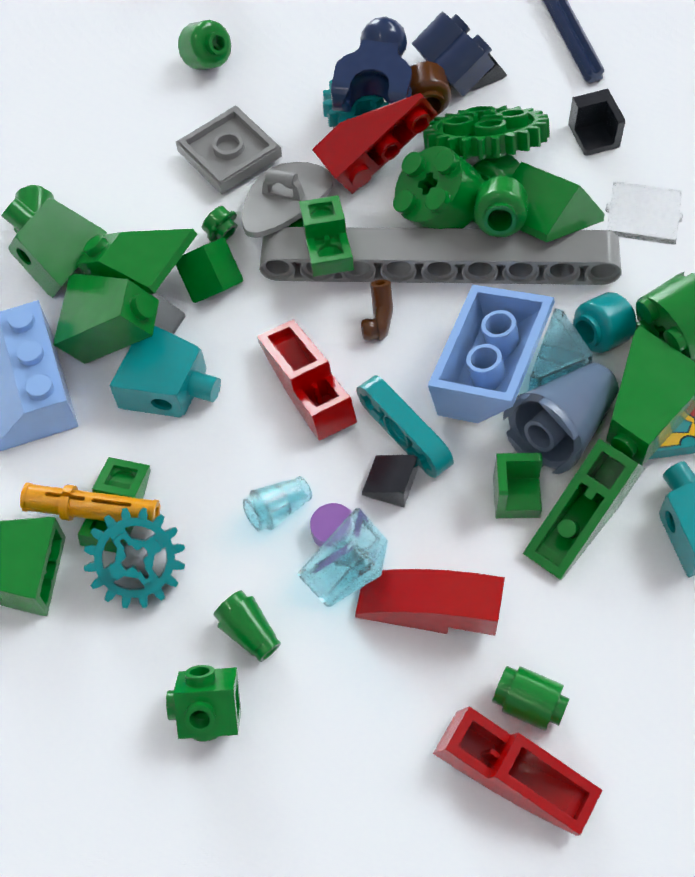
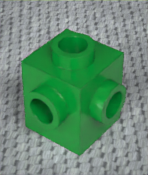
[166,665,241,742]

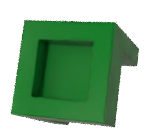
[176,237,243,303]
[493,453,543,519]

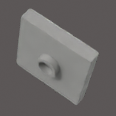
[175,105,282,194]

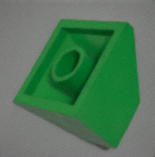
[76,228,198,294]

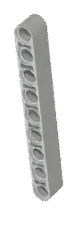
[259,227,622,285]

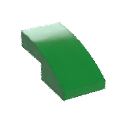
[299,195,354,277]
[77,457,151,553]

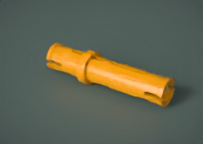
[20,482,161,522]

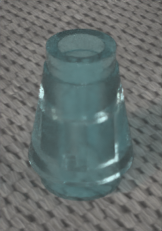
[242,476,312,531]

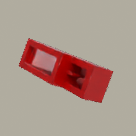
[257,319,357,441]
[355,569,505,636]
[433,706,603,836]

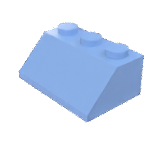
[428,284,555,424]
[0,300,79,451]

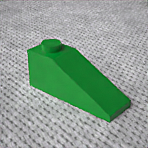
[522,438,645,580]

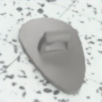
[242,162,334,238]

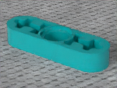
[356,375,454,478]

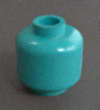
[572,292,637,353]

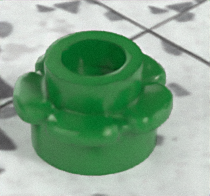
[201,206,238,242]

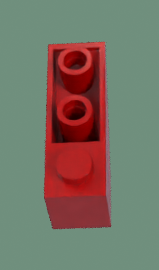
[312,93,438,194]

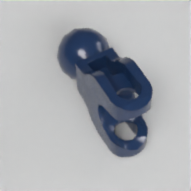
[331,16,412,112]

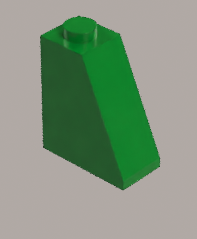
[53,274,159,364]
[606,326,695,466]

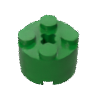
[393,146,485,229]
[636,271,695,362]

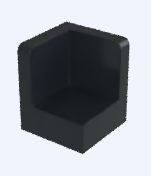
[568,88,625,156]

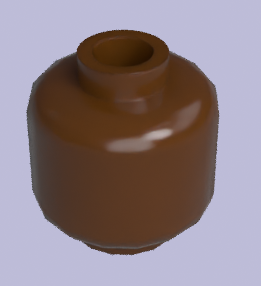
[410,61,451,115]

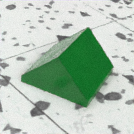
[512,161,605,243]

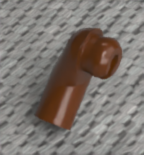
[361,279,393,342]

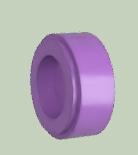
[310,503,356,551]

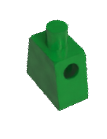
[1,198,107,298]
[0,517,66,616]

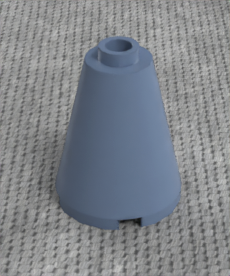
[503,363,619,474]

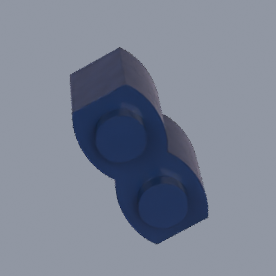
[411,11,495,97]

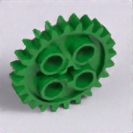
[423,105,550,160]

